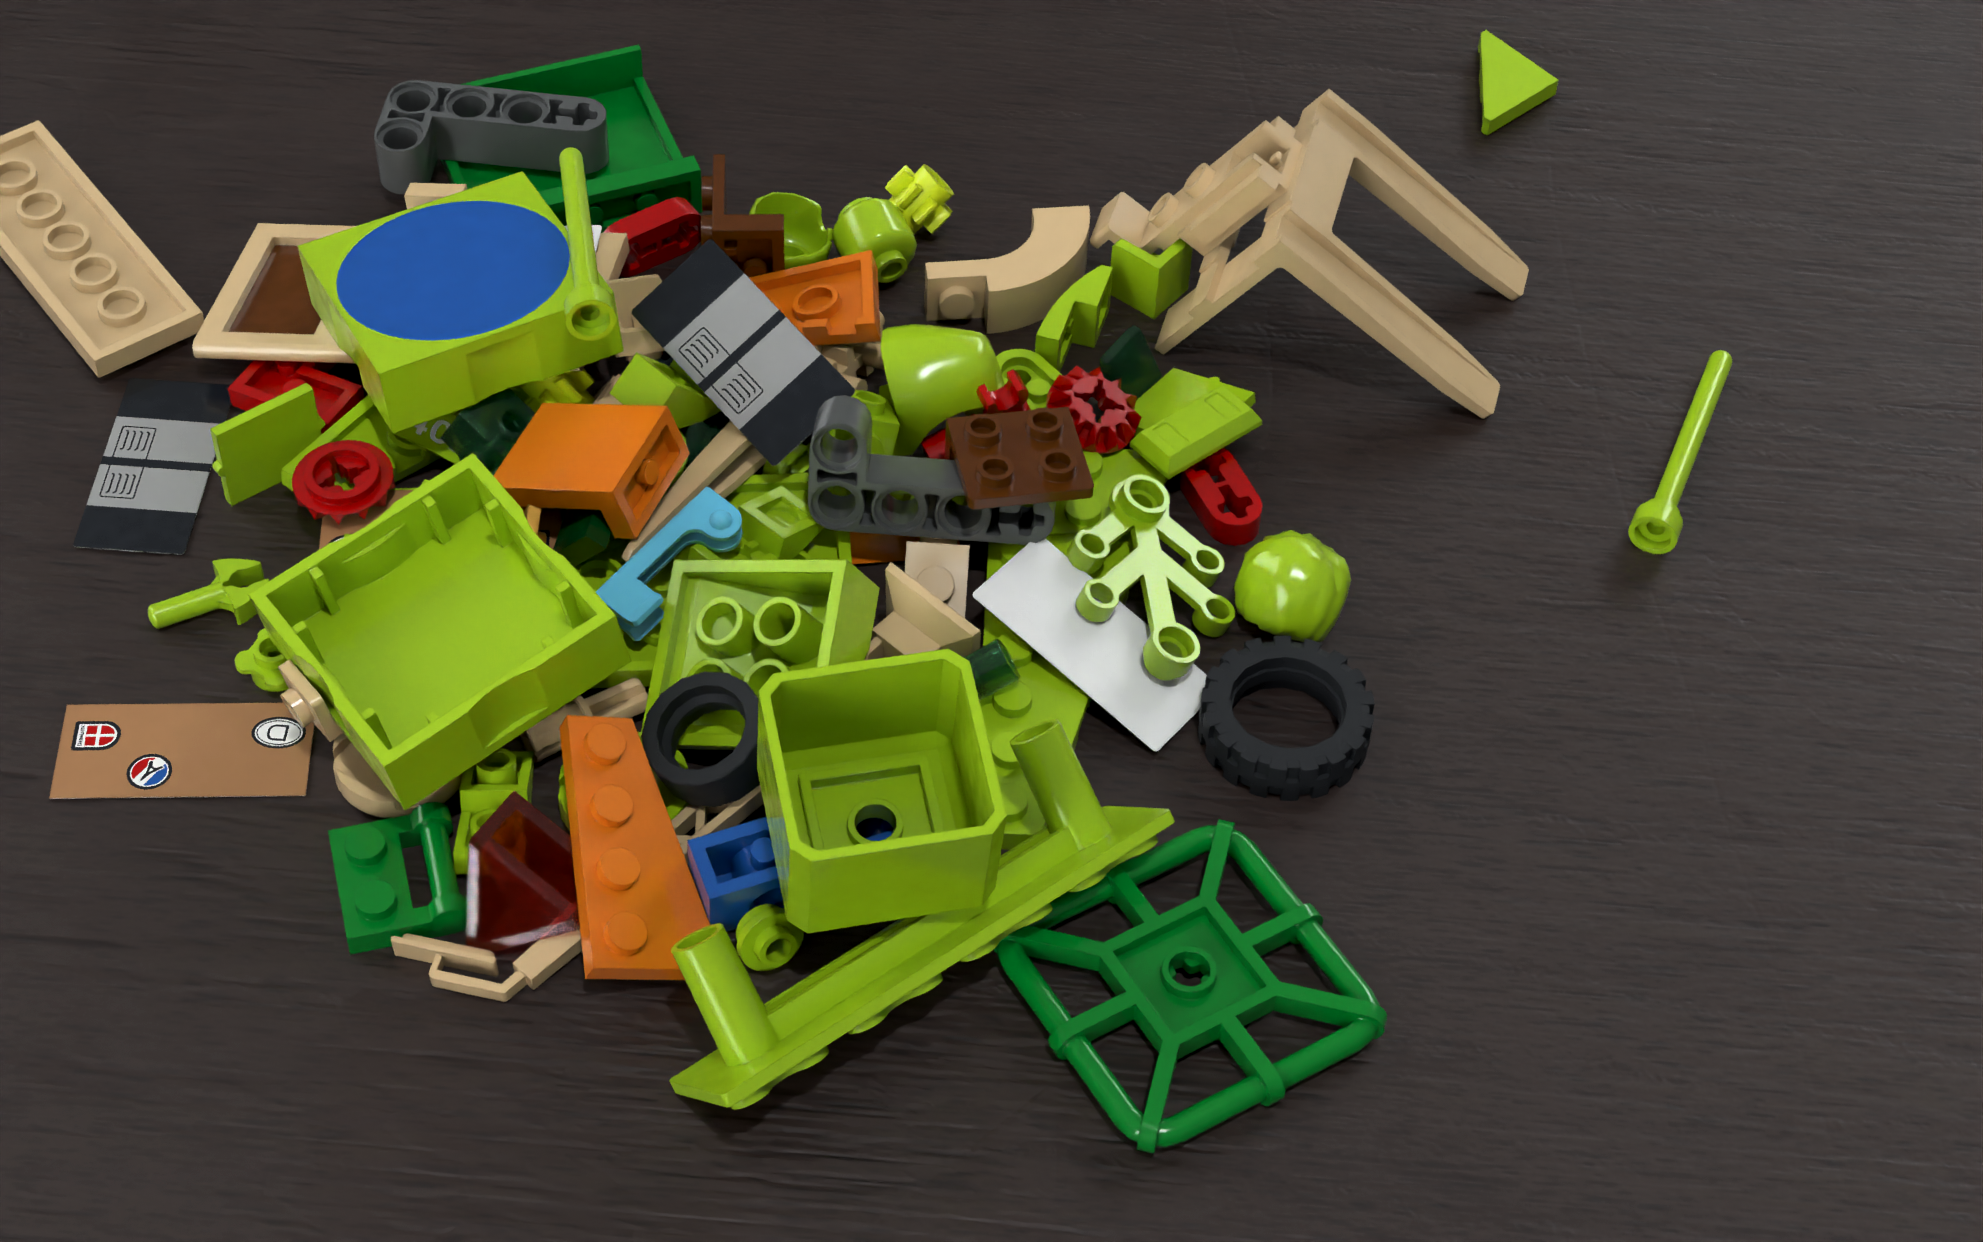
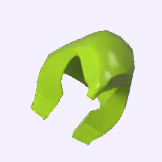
[879,324,1005,456]

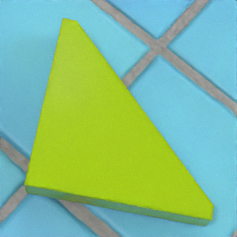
[1478,30,1559,135]

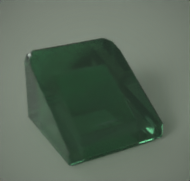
[1099,325,1162,400]

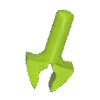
[148,558,269,629]

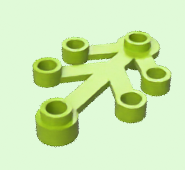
[1067,474,1235,681]

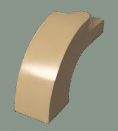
[924,205,1090,334]

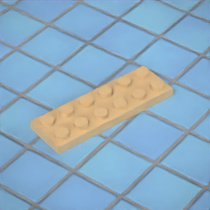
[0,120,204,378]

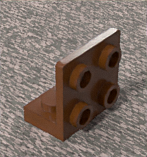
[701,154,785,277]
[944,407,1094,509]

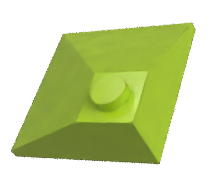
[641,559,880,750]

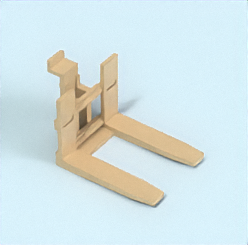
[1090,89,1529,419]

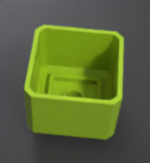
[757,649,1007,934]

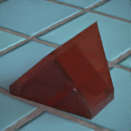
[466,791,580,952]

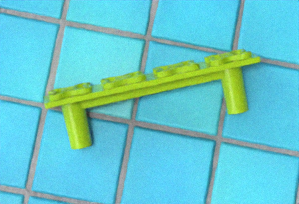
[669,719,1175,1110]

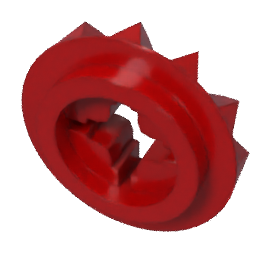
[1046,365,1142,454]
[292,440,395,525]

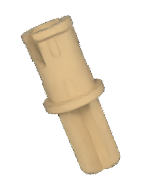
[520,678,648,763]

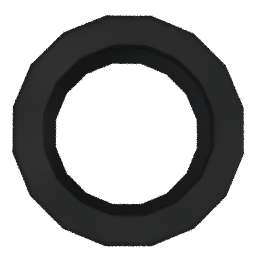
[641,672,760,807]

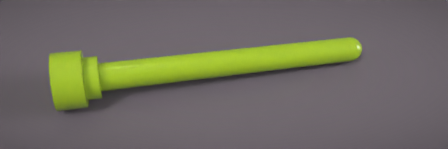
[559,147,617,341]
[1628,350,1732,554]

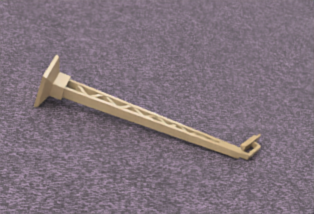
[391,562,981,1002]

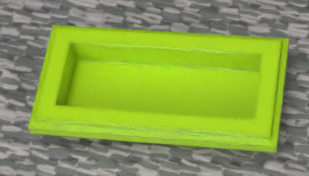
[1130,384,1262,480]

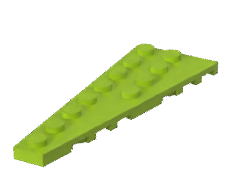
[980,449,1170,850]

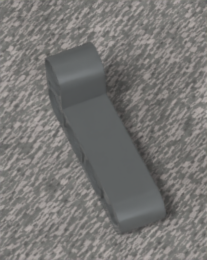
[374,80,609,194]
[808,395,1056,545]

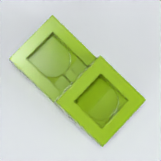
[1035,265,1113,372]
[688,486,824,560]

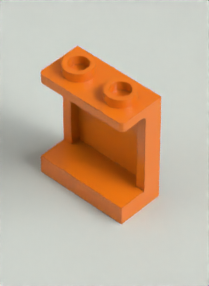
[493,403,690,539]

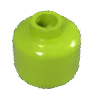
[832,197,917,283]

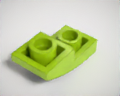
[453,748,534,875]

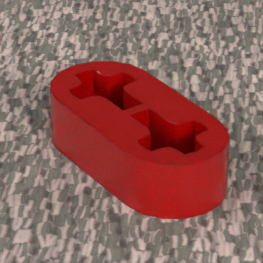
[603,197,701,277]
[1179,448,1263,546]

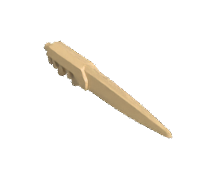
[622,311,885,561]

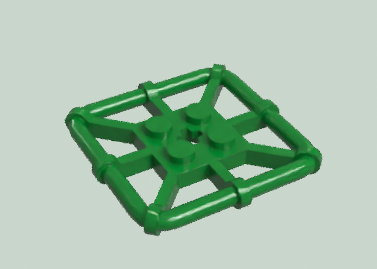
[993,819,1387,1154]

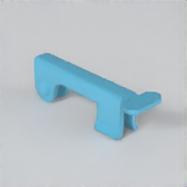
[596,486,742,641]

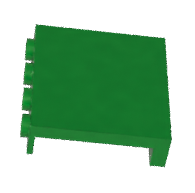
[440,44,703,233]

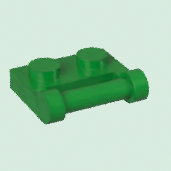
[328,802,472,955]

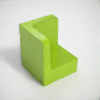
[1110,238,1193,319]

